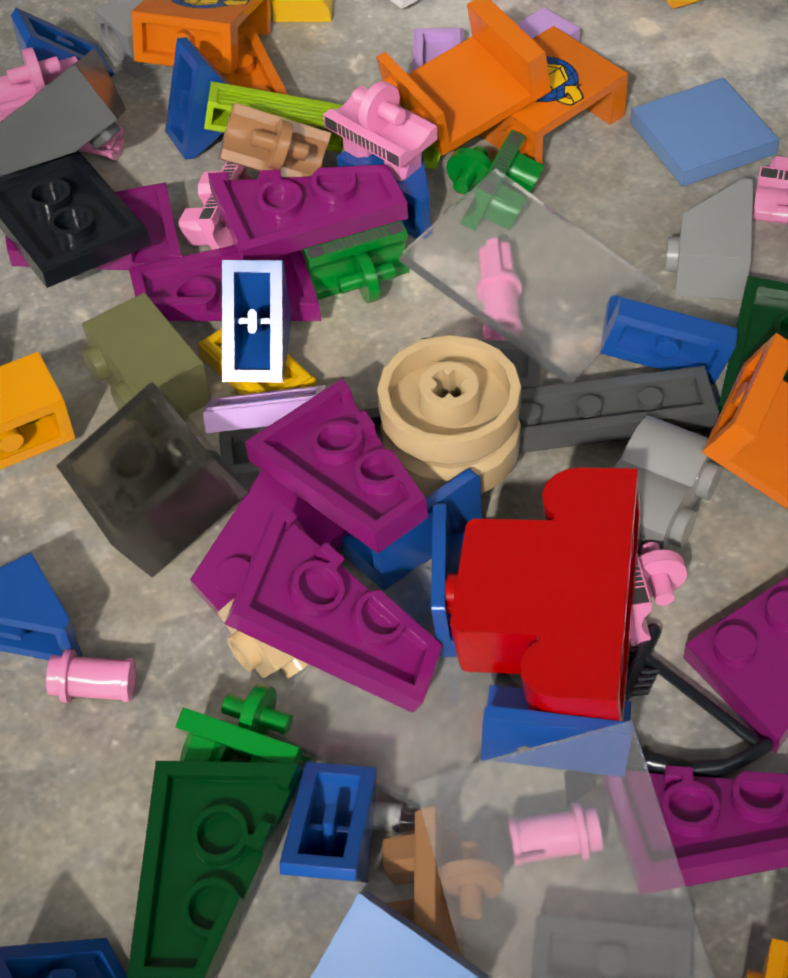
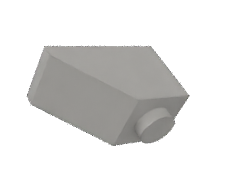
[665,178,753,300]

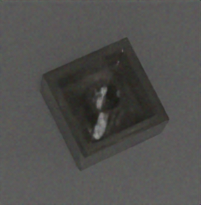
[56,381,249,578]

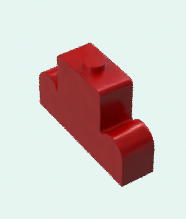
[445,468,641,721]

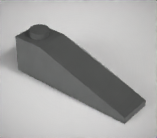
[0,48,126,176]

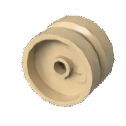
[377,335,521,497]

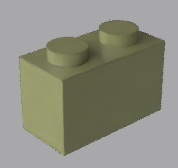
[82,293,210,435]

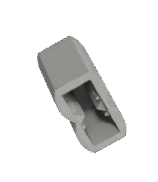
[613,415,723,553]

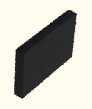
[0,150,151,288]

